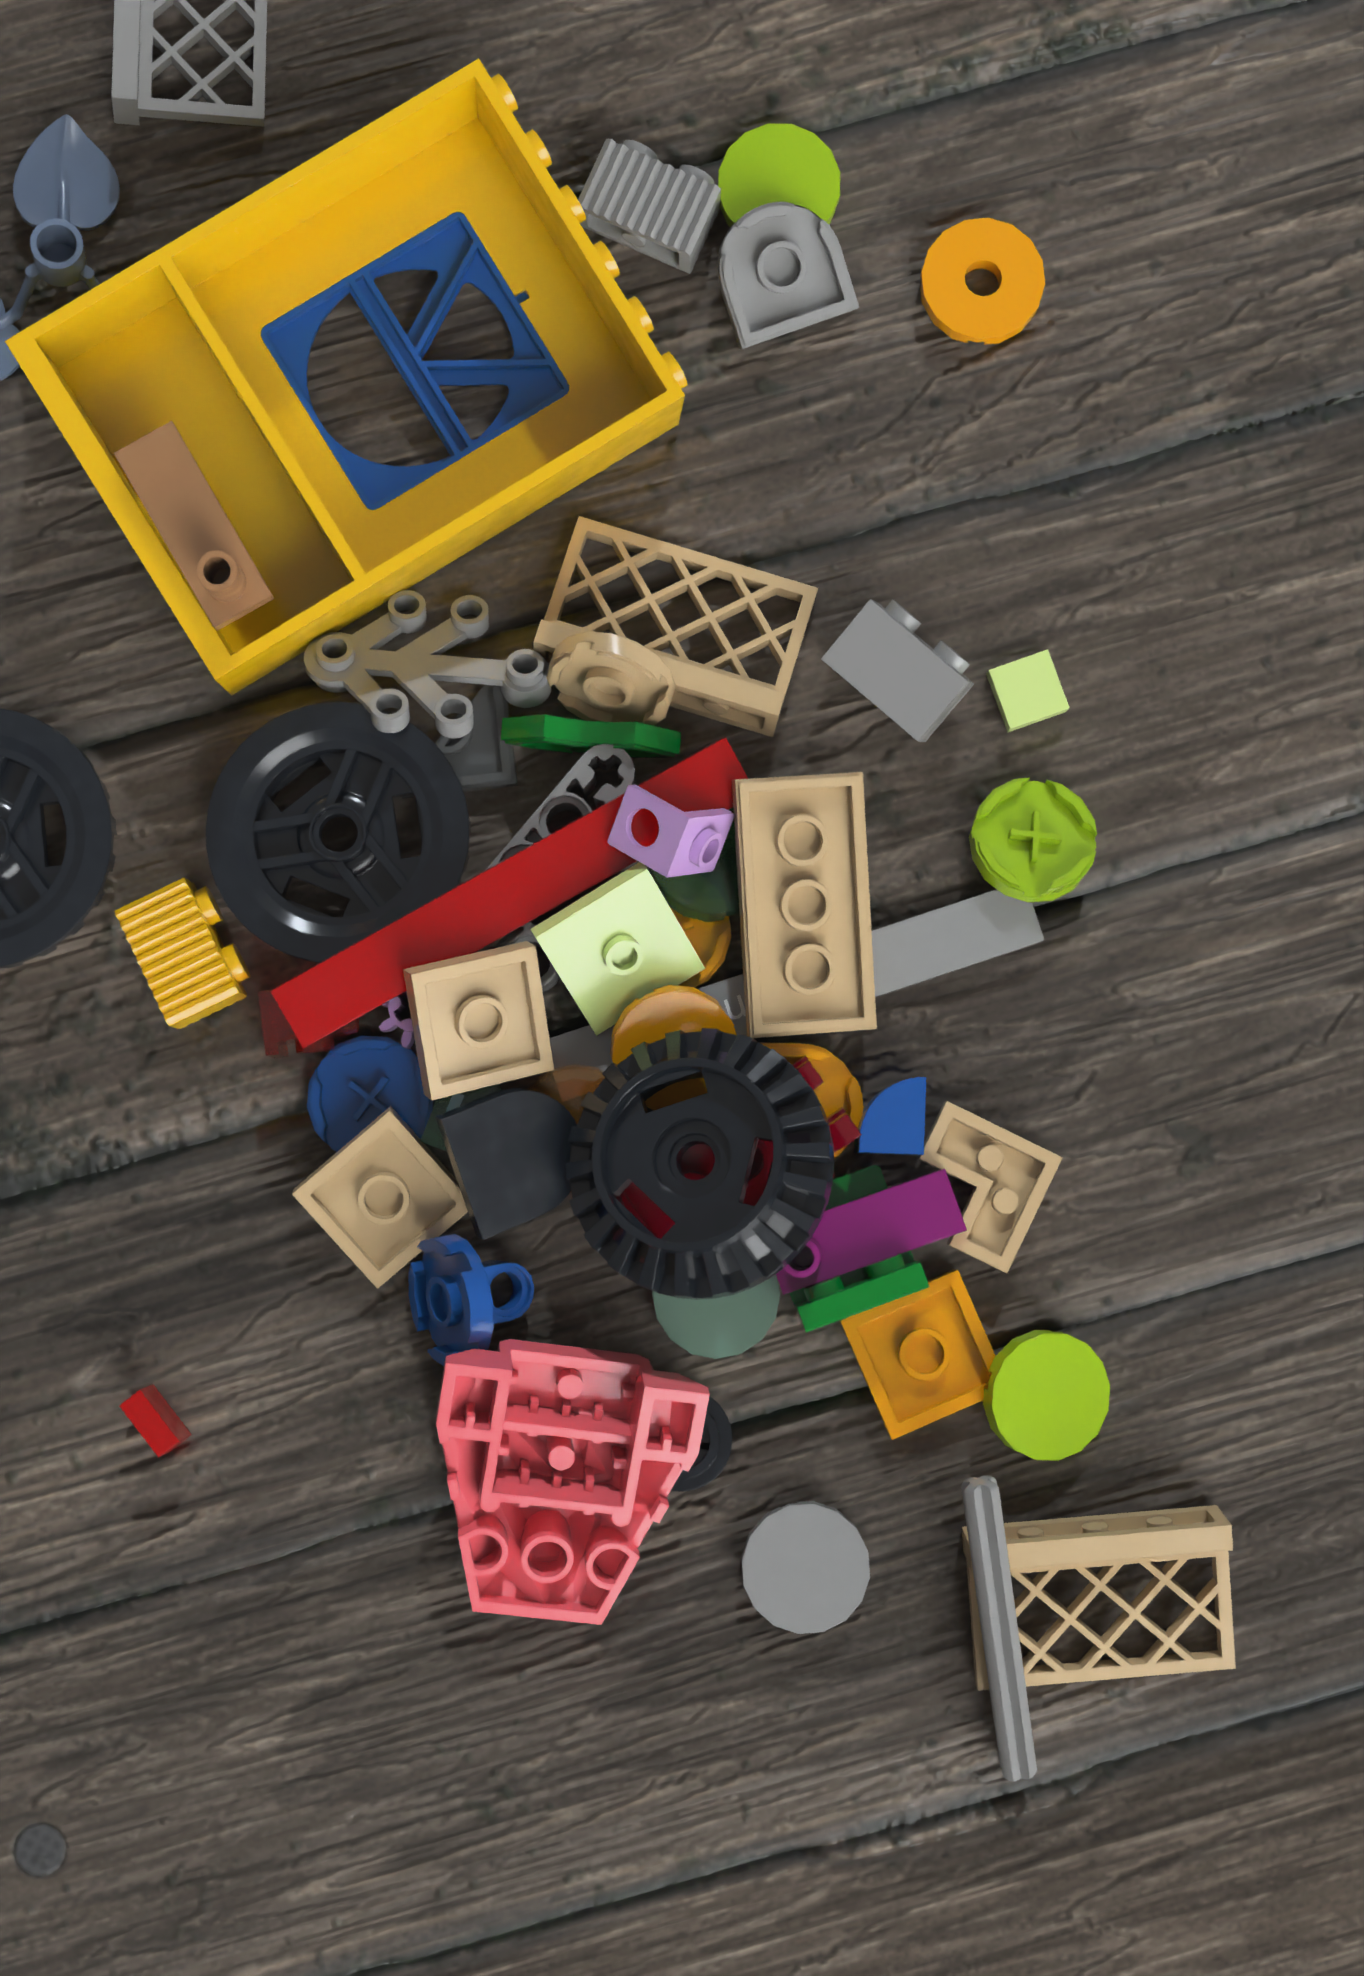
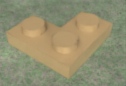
[917,1101,1063,1273]

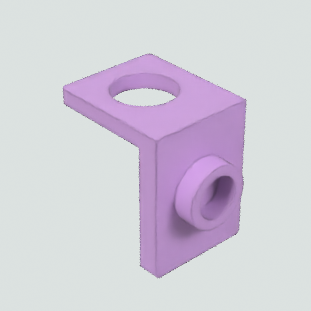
[607,785,735,878]

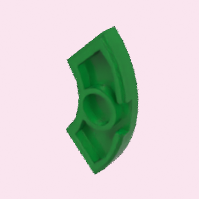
[501,714,681,758]

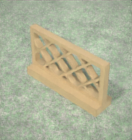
[533,516,818,737]
[962,1505,1236,1691]

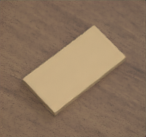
[732,772,877,1038]

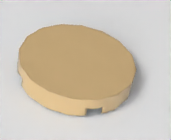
[546,631,676,726]

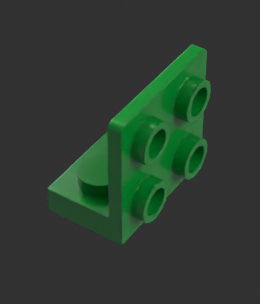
[790,1165,930,1332]

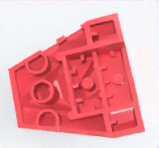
[436,1339,710,1625]

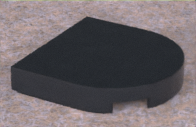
[435,1088,577,1240]

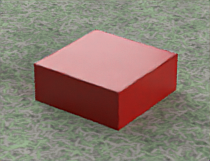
[119,1384,192,1458]

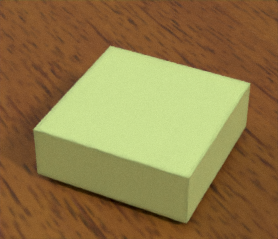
[986,649,1069,733]

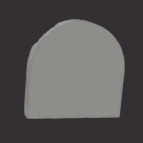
[717,202,860,349]

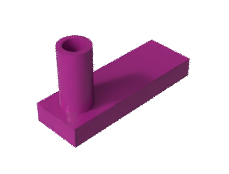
[776,1168,967,1295]

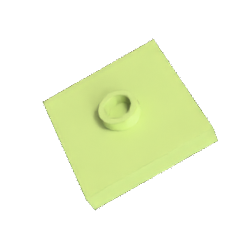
[530,862,705,1036]

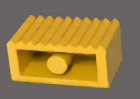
[115,877,250,1029]

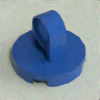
[408,1234,534,1366]

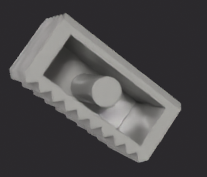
[578,139,721,274]

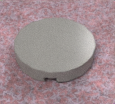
[741,1501,870,1634]

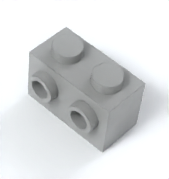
[821,599,974,742]

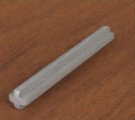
[961,1475,1037,1782]

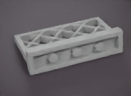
[111,0,267,127]

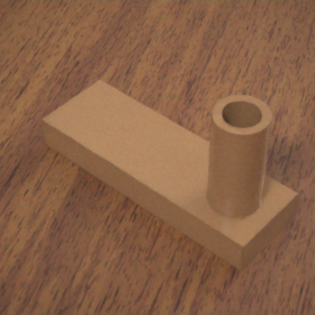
[114,421,275,631]

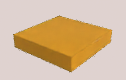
[839,1269,996,1440]

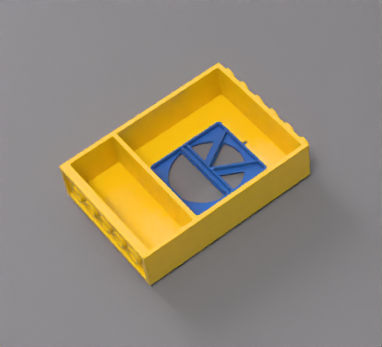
[5,58,688,696]

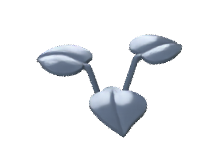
[0,114,120,381]

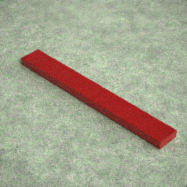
[270,737,748,1049]

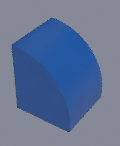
[854,1077,926,1155]

